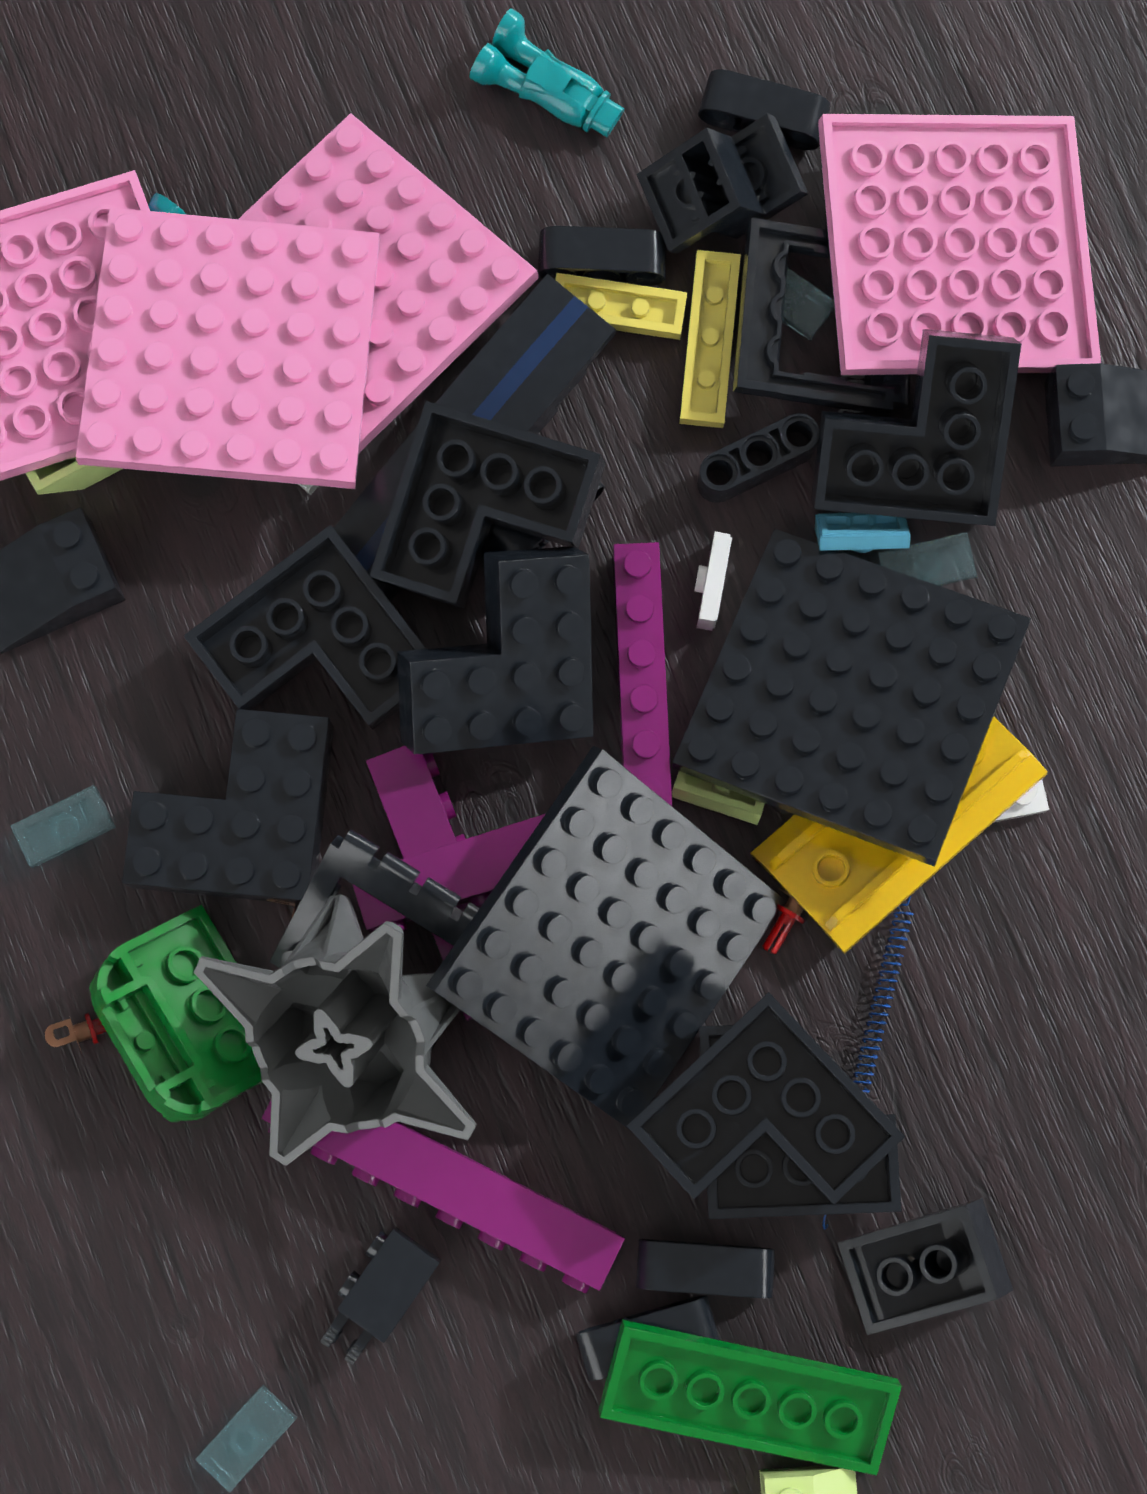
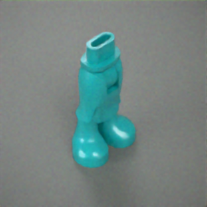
[469,8,625,138]

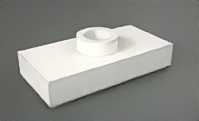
[694,531,732,631]

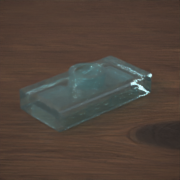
[739,267,835,341]
[879,532,978,586]
[11,785,116,868]
[195,1385,297,1493]

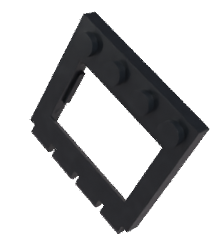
[733,218,910,416]
[270,829,480,1052]

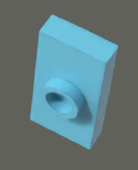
[815,513,911,553]

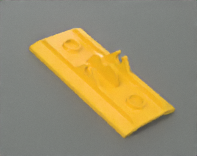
[751,717,1048,954]

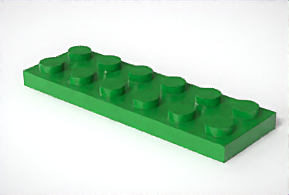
[598,1319,902,1476]

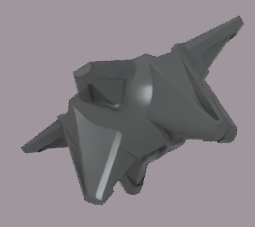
[194,894,477,1166]

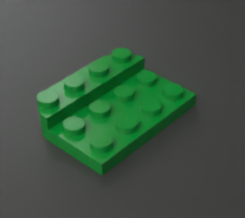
[90,904,263,1122]

